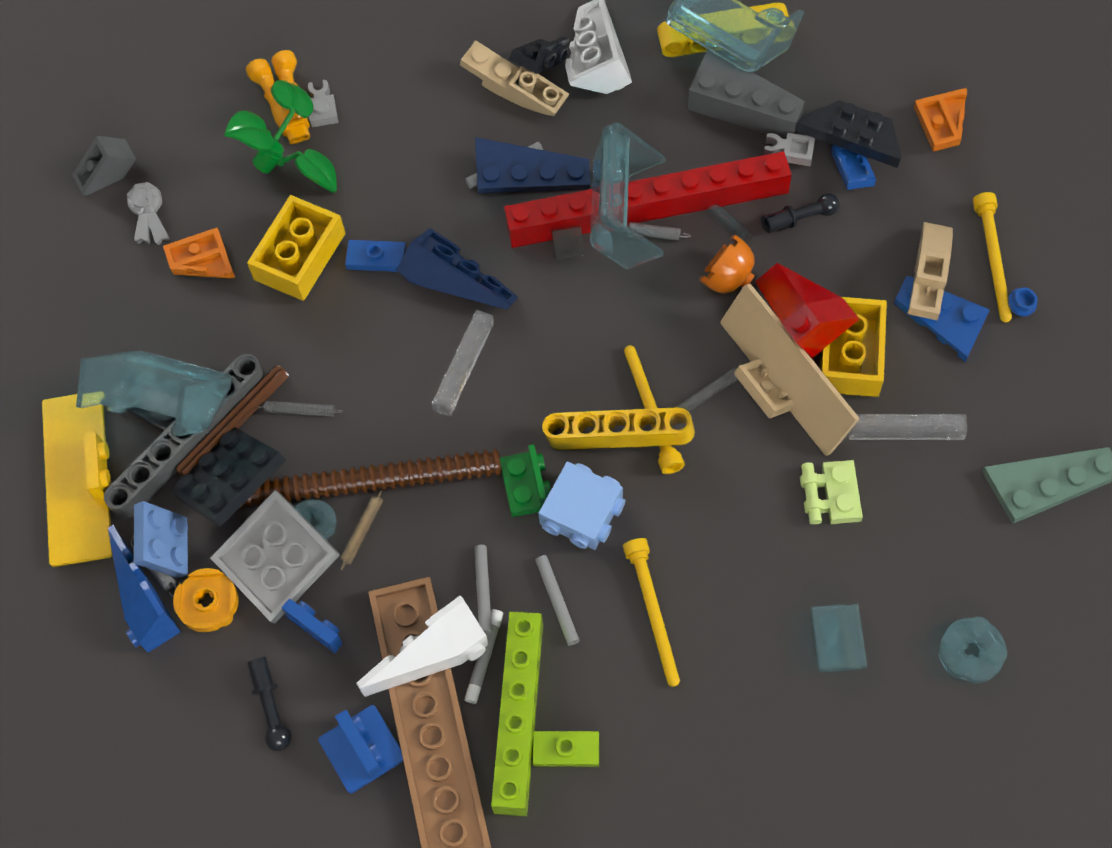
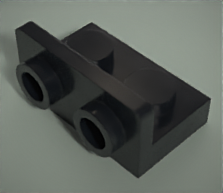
[509,36,569,74]

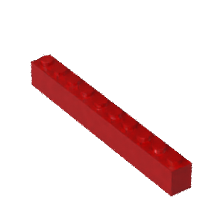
[504,151,792,248]

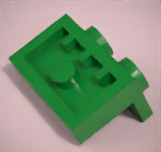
[500,444,551,518]

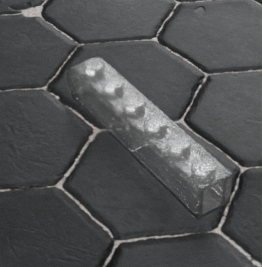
[432,310,494,416]
[849,414,968,440]

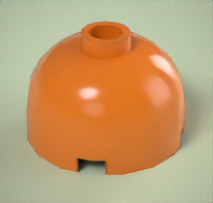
[699,234,755,294]

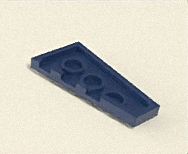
[475,137,591,193]

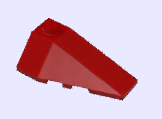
[755,263,859,358]

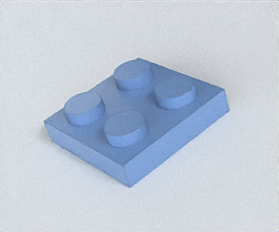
[134,501,188,578]

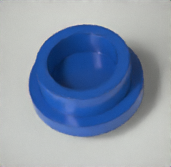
[1007,287,1038,317]

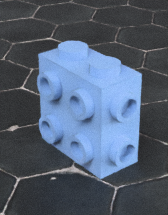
[538,461,626,550]

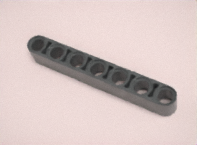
[104,354,265,520]

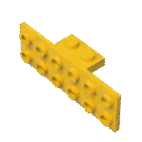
[42,390,113,567]

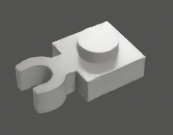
[308,80,339,127]
[764,133,815,166]

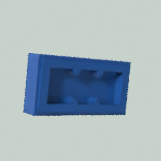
[831,145,876,190]
[345,240,406,272]

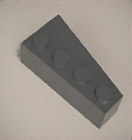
[688,48,805,139]

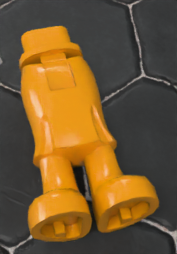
[246,50,310,144]

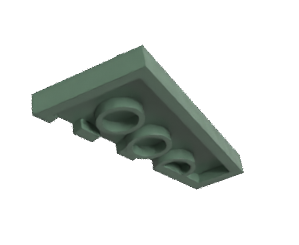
[982,447,1112,524]

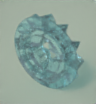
[294,499,337,540]

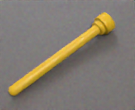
[973,192,1012,323]
[624,345,685,474]
[623,538,680,687]

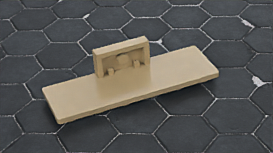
[721,284,859,456]

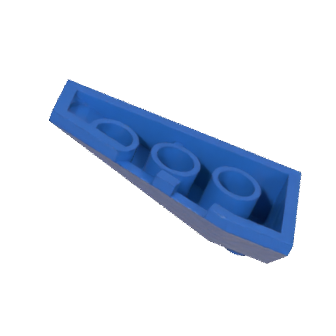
[108,525,181,653]

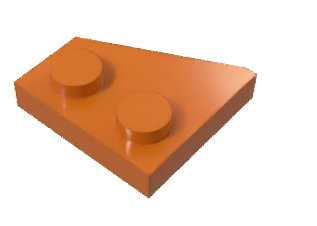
[913,88,967,152]
[163,227,235,279]

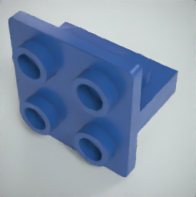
[318,705,404,794]

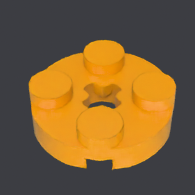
[173,568,239,632]

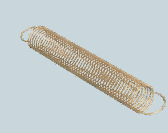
[341,490,383,570]

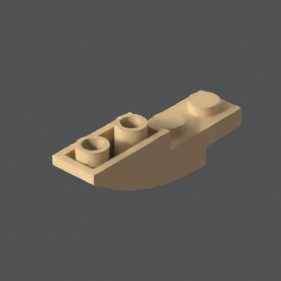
[460,40,569,116]
[908,222,953,320]

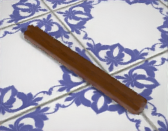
[176,365,289,477]

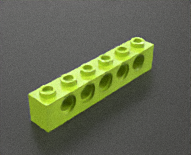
[491,612,543,816]

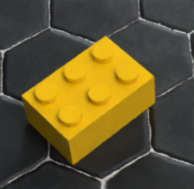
[247,195,346,301]
[819,297,887,397]

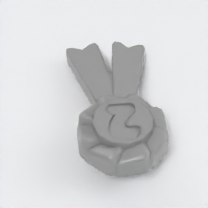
[127,182,170,245]

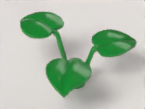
[224,80,337,194]

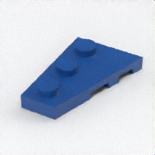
[894,276,990,362]

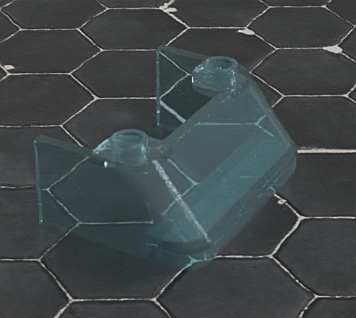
[665,0,804,72]
[590,122,665,269]
[76,351,232,436]

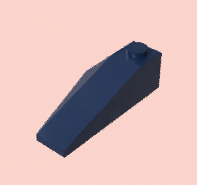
[396,228,518,310]

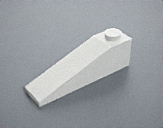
[565,0,632,94]
[356,596,488,697]

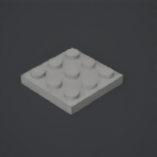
[210,490,340,623]

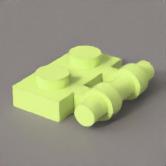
[800,460,863,524]

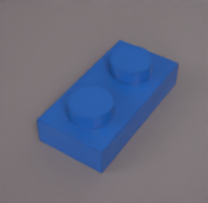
[281,598,343,654]

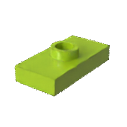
[533,731,599,767]

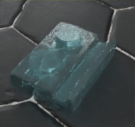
[811,603,867,673]

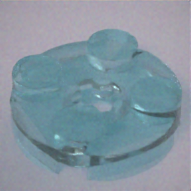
[939,617,1007,684]

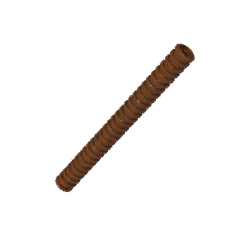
[239,448,502,509]

